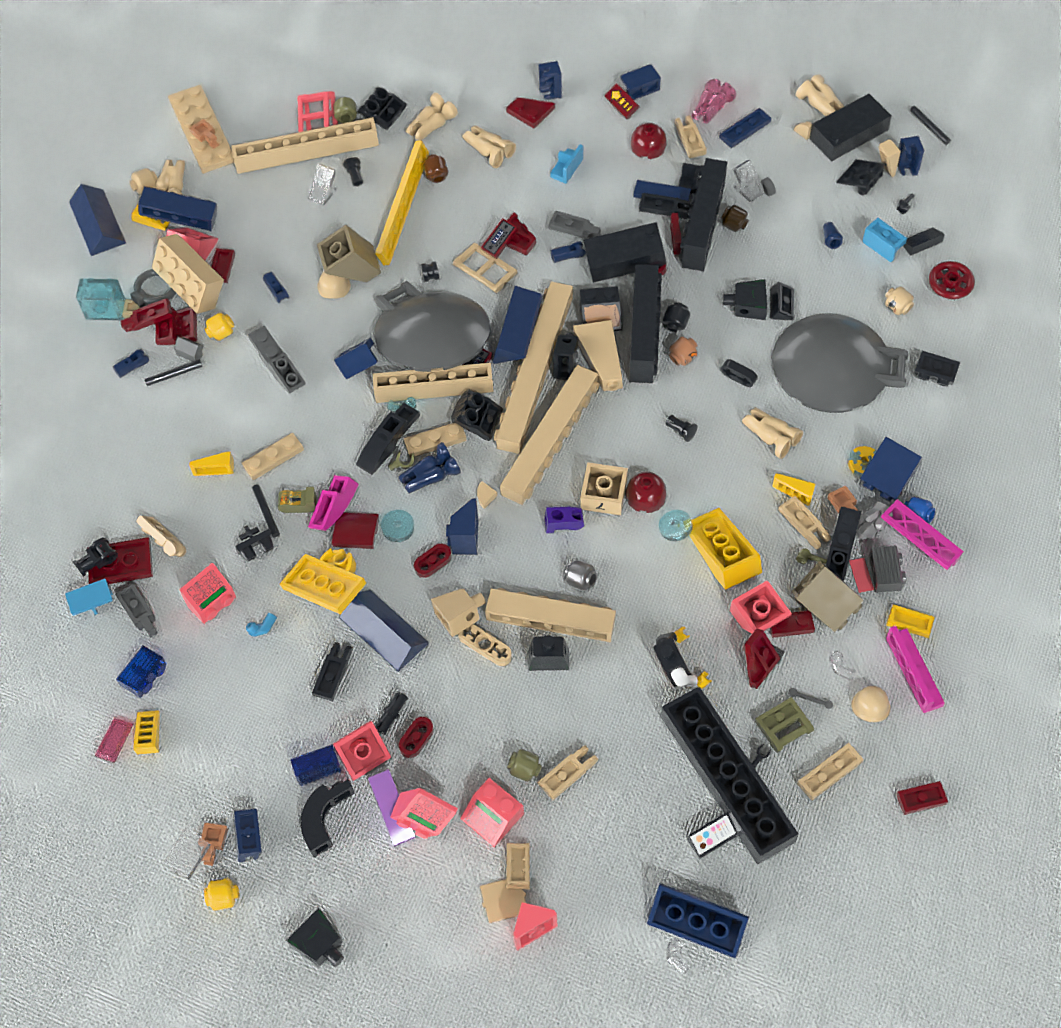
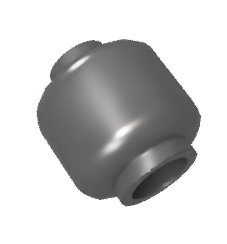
[565,560,597,590]

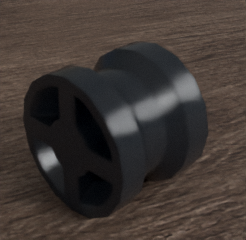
[421,261,439,282]

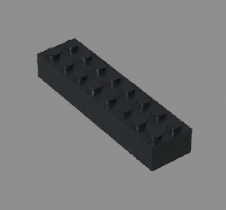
[661,686,799,865]

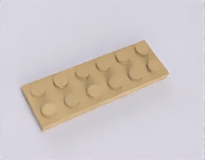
[168,84,235,174]

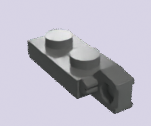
[548,211,601,239]
[115,583,157,638]

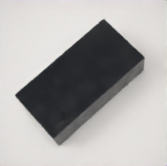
[809,93,892,162]
[583,222,667,283]

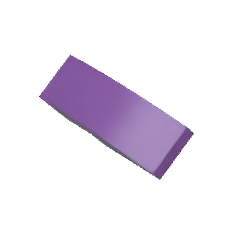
[368,770,415,847]

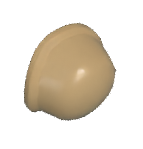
[318,272,351,299]
[851,686,890,722]

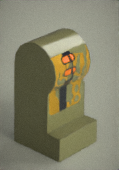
[278,487,317,513]

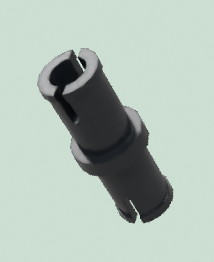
[375,691,408,735]

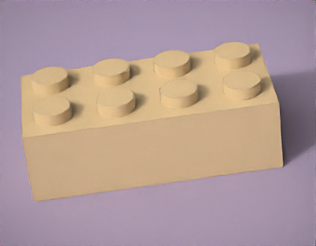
[152,234,224,314]

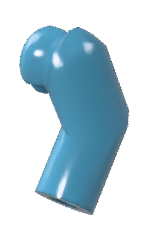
[246,613,277,637]

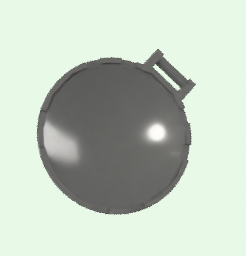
[374,281,490,372]
[773,313,908,413]

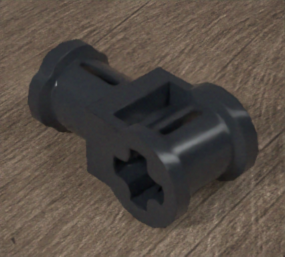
[73,538,118,577]

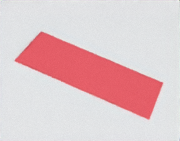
[849,558,874,593]

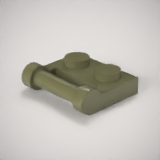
[755,697,814,753]

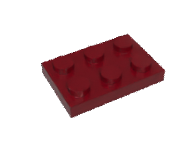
[87,537,153,584]

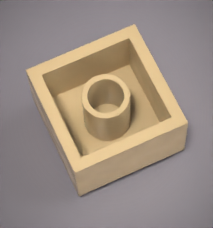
[581,462,628,515]

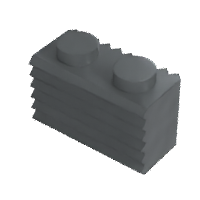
[869,545,906,593]

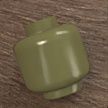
[334,97,357,124]
[507,749,542,782]

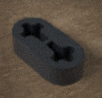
[720,359,758,387]

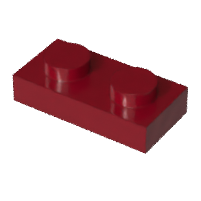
[770,610,815,638]
[896,781,948,815]

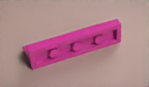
[881,499,964,570]
[886,626,945,714]

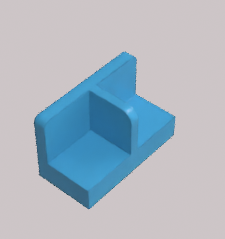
[550,144,583,184]
[863,217,907,262]
[65,579,113,616]

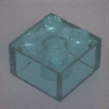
[76,278,126,321]

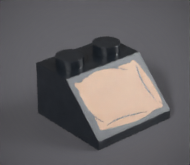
[580,286,622,332]

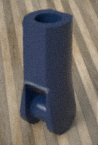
[550,241,586,263]
[263,272,289,304]
[112,349,149,378]

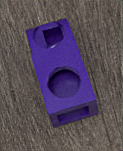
[544,507,584,534]

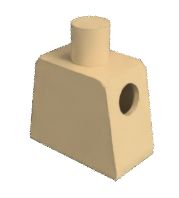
[431,589,486,637]

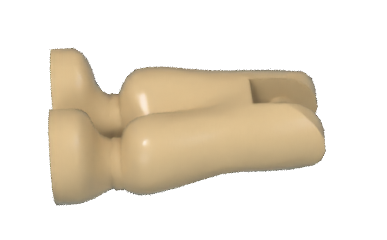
[796,74,844,117]
[406,92,458,141]
[462,125,516,168]
[153,160,185,195]
[742,407,803,459]

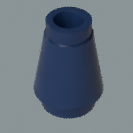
[823,222,843,249]

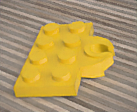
[280,548,366,614]

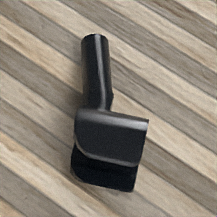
[897,193,914,214]
[751,744,771,768]

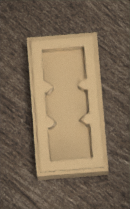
[507,843,530,889]

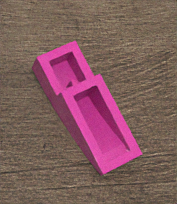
[308,475,359,531]

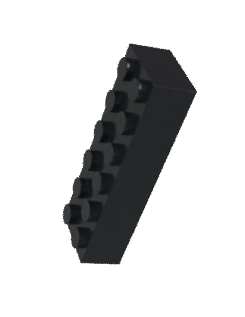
[679,158,728,272]
[629,264,662,383]

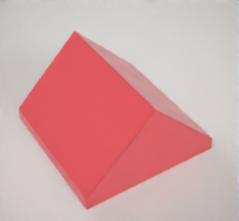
[333,721,392,781]
[513,902,557,951]

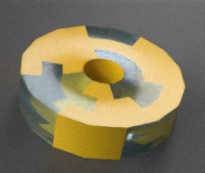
[848,446,876,477]

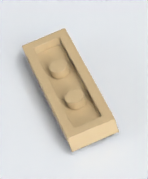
[403,423,467,458]
[242,432,304,481]
[797,743,864,801]

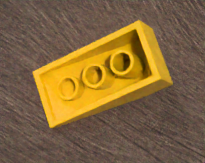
[683,508,762,590]

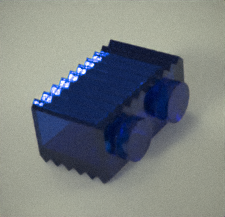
[116,645,167,698]
[290,744,342,786]

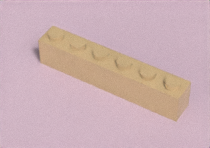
[373,363,493,403]
[485,588,616,642]

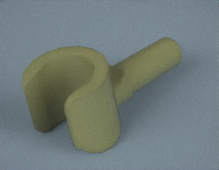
[796,548,827,564]

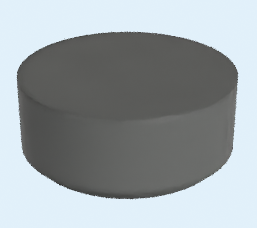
[761,177,776,197]

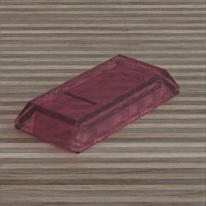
[95,717,134,763]

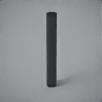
[910,106,951,145]
[144,360,203,386]
[252,484,280,538]

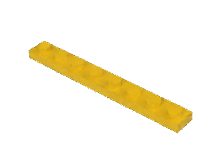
[375,140,429,265]

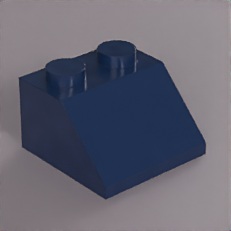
[446,498,479,555]

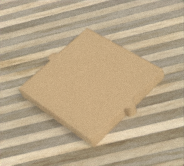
[480,879,526,924]

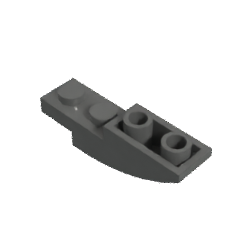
[248,325,306,394]

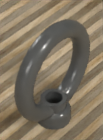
[130,269,176,306]

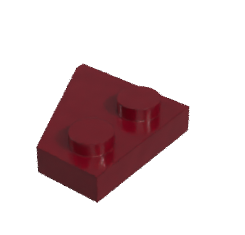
[506,97,555,129]
[507,212,536,256]
[744,629,781,689]

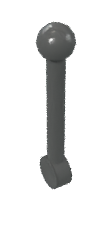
[788,688,833,709]

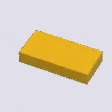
[886,604,934,638]

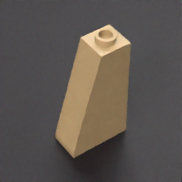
[573,320,623,391]

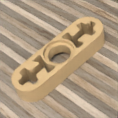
[458,624,512,666]

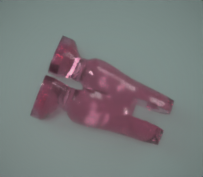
[691,79,736,124]

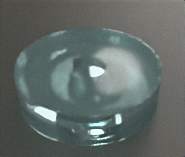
[381,510,415,542]
[659,510,693,541]

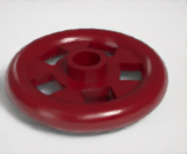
[929,261,975,299]

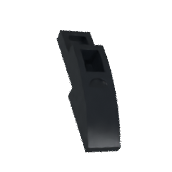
[356,402,420,475]
[826,506,862,582]

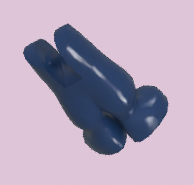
[398,442,461,494]

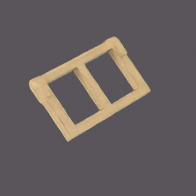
[453,243,517,293]

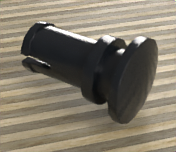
[343,157,364,187]
[665,415,698,442]

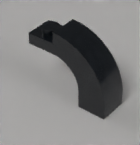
[301,779,355,858]

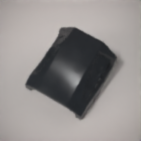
[357,86,408,130]
[451,389,503,441]

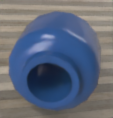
[904,496,935,524]

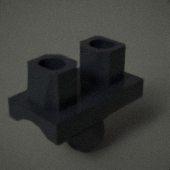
[235,525,274,562]

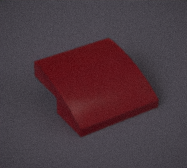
[155,307,197,345]
[332,512,379,549]

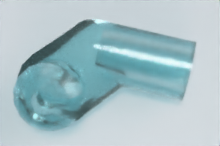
[387,397,417,412]

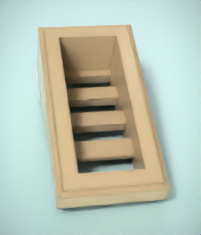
[879,139,901,177]

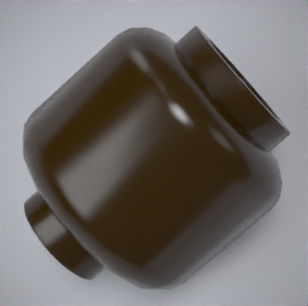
[720,204,749,232]

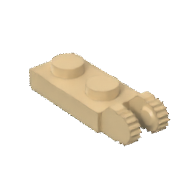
[675,115,707,158]
[778,496,831,549]
[136,516,186,557]
[538,745,598,800]

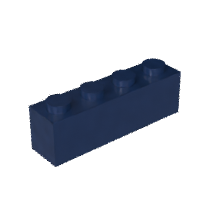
[138,187,217,231]

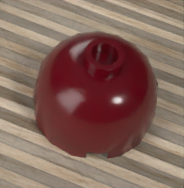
[631,123,667,159]
[626,472,667,513]

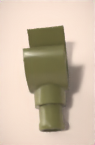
[388,450,415,471]

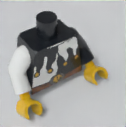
[653,626,712,689]

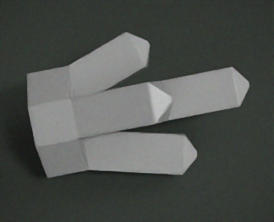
[856,502,893,539]

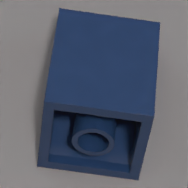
[860,437,922,502]

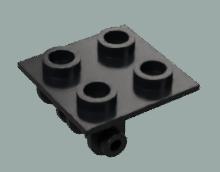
[836,159,887,196]

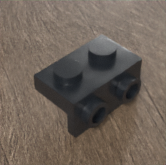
[914,351,960,387]

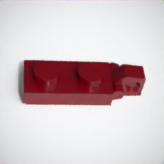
[120,298,173,332]

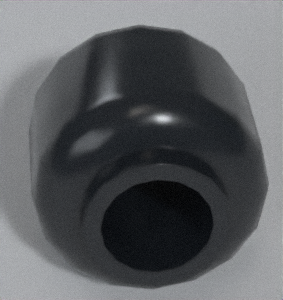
[663,302,691,333]

